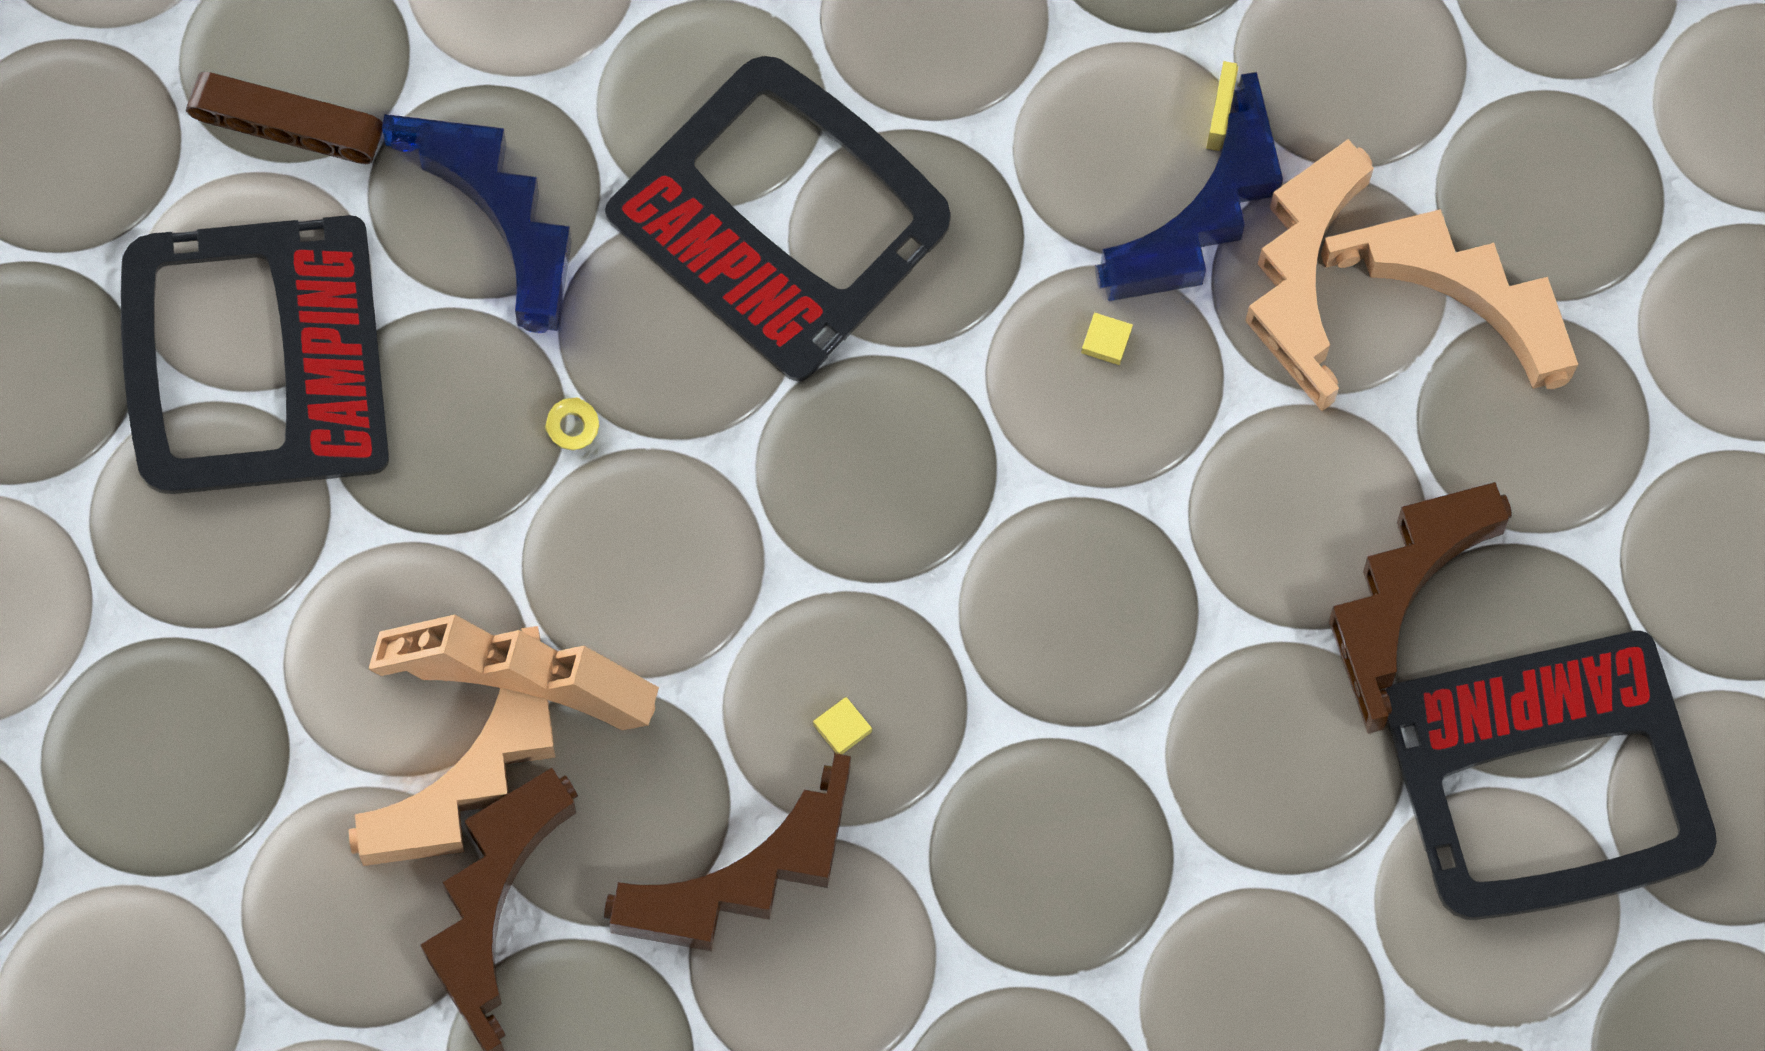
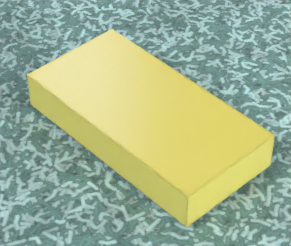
[1206,61,1239,151]

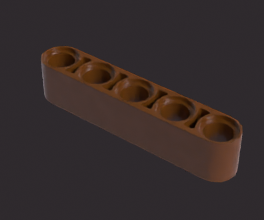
[186,72,385,164]

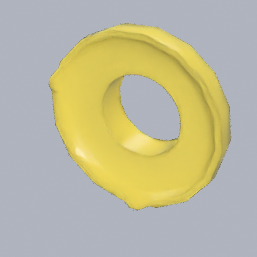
[545,397,599,451]

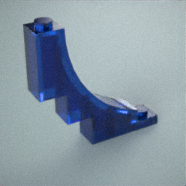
[1095,72,1283,301]
[382,114,572,333]

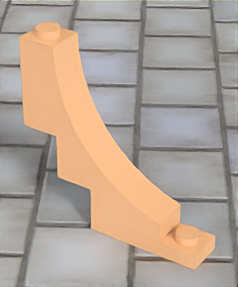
[1245,139,1374,411]
[1321,209,1578,389]
[368,615,659,730]
[349,626,555,866]

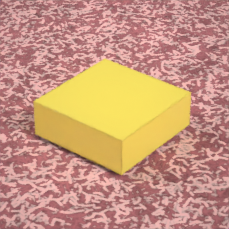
[1081,312,1133,365]
[813,697,872,754]

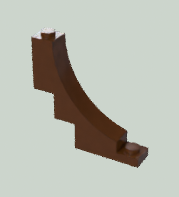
[1329,482,1512,734]
[604,753,851,952]
[420,768,578,1051]

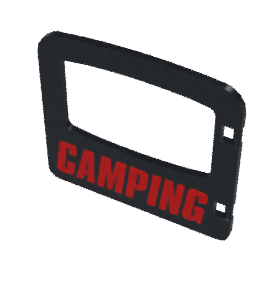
[605,56,951,381]
[121,215,389,494]
[1386,631,1717,920]

